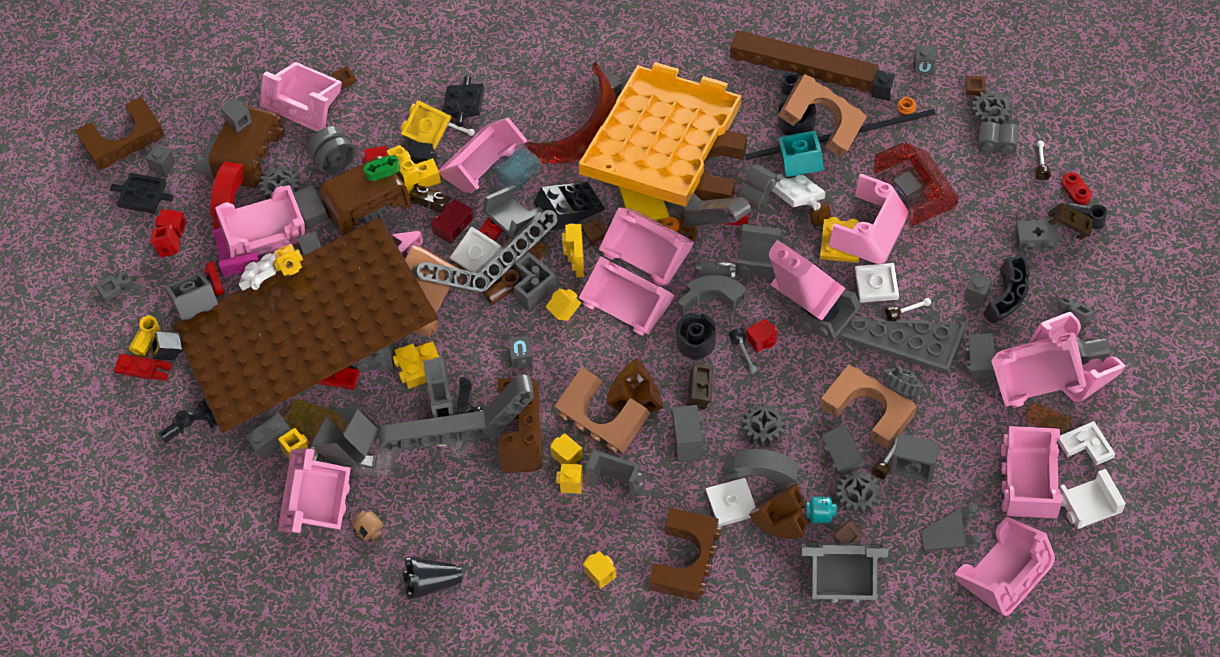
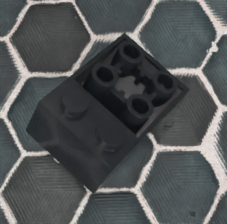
[533,182,605,230]

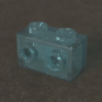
[496,147,541,191]

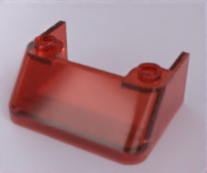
[873,143,959,227]

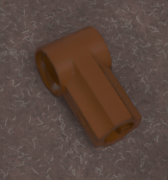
[483,269,520,305]

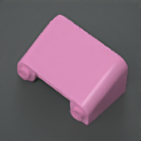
[215,185,305,258]
[599,208,694,286]
[579,256,675,336]
[1028,312,1126,402]
[991,333,1086,408]
[955,517,1055,616]

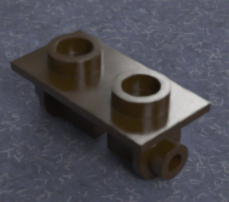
[409,185,452,213]

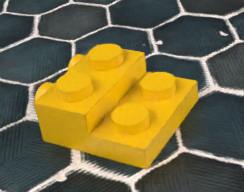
[400,100,452,150]
[387,145,420,198]
[820,217,859,263]
[562,224,584,278]
[392,341,439,389]

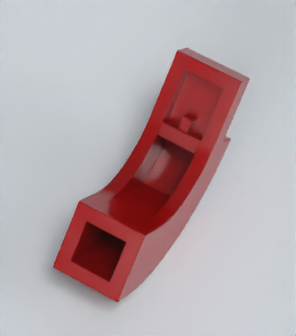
[210,161,243,229]

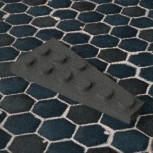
[836,318,967,374]

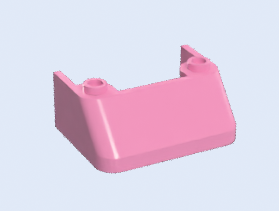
[438,118,527,193]
[829,173,908,264]

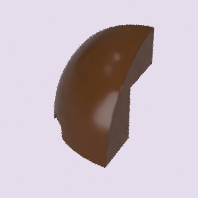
[607,358,663,413]
[749,484,807,539]

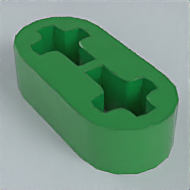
[364,155,401,181]

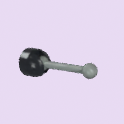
[728,328,757,373]

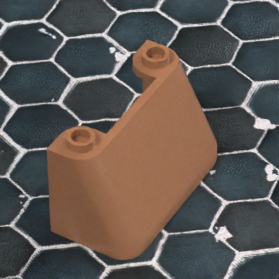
[405,245,462,337]

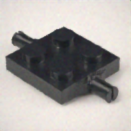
[442,76,484,127]
[110,173,174,214]

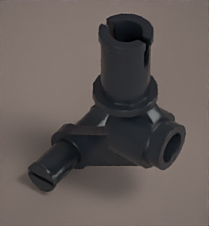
[455,377,483,415]
[159,401,218,443]

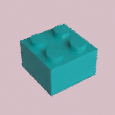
[778,131,824,177]

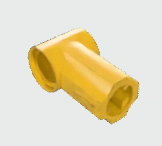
[129,315,161,357]

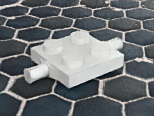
[772,174,825,210]
[239,253,277,290]

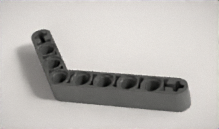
[669,193,751,226]
[411,210,557,293]
[378,375,534,452]

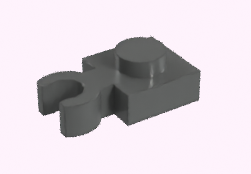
[95,271,133,302]
[1057,297,1095,323]

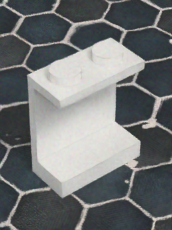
[1060,469,1125,529]

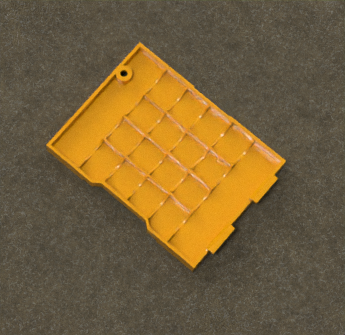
[579,62,741,207]

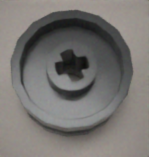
[306,126,356,175]

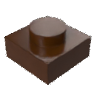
[331,66,357,90]
[966,76,985,96]
[809,201,831,228]
[582,219,607,245]
[833,521,863,543]

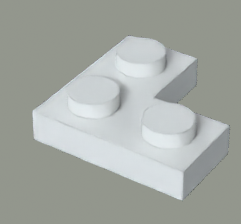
[1057,421,1115,465]

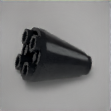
[403,557,462,599]

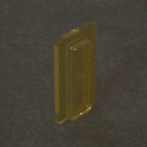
[285,398,348,438]

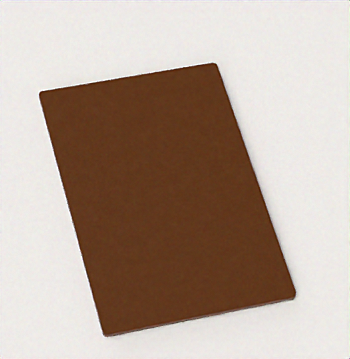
[173,218,438,432]

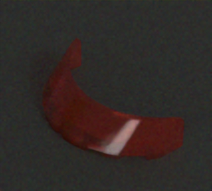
[524,62,616,164]

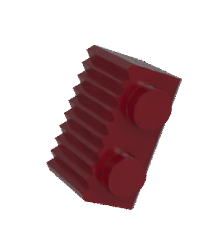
[431,198,475,244]

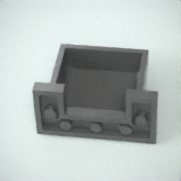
[801,542,888,603]

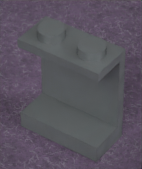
[482,185,543,237]
[736,224,782,278]
[798,290,861,339]
[586,450,643,500]

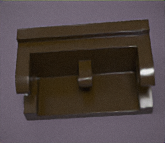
[1048,203,1093,240]
[687,363,713,409]

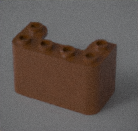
[208,105,285,189]
[319,156,412,236]
[497,377,543,473]

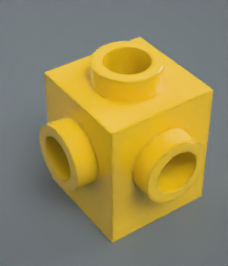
[273,244,303,276]

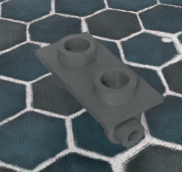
[696,261,736,280]

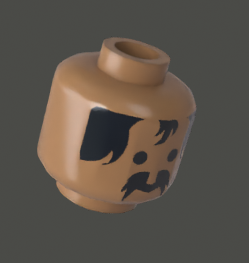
[352,510,383,542]

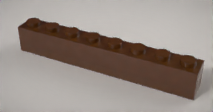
[730,30,879,92]

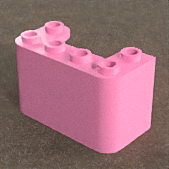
[1001,426,1062,519]

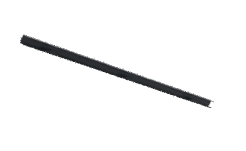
[745,109,936,160]

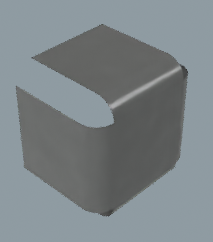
[313,405,378,466]

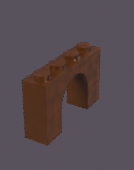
[75,97,165,170]
[694,131,747,201]
[649,508,722,601]

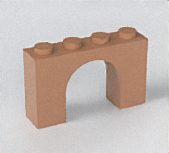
[778,74,867,157]
[820,364,917,450]
[554,367,651,453]

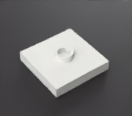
[450,226,502,272]
[854,263,899,303]
[706,478,756,527]

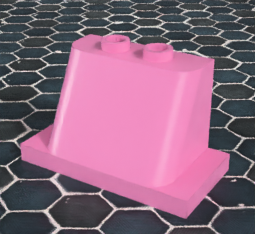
[260,62,342,132]
[769,240,845,321]
[277,449,351,533]

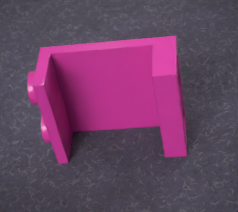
[213,227,260,277]

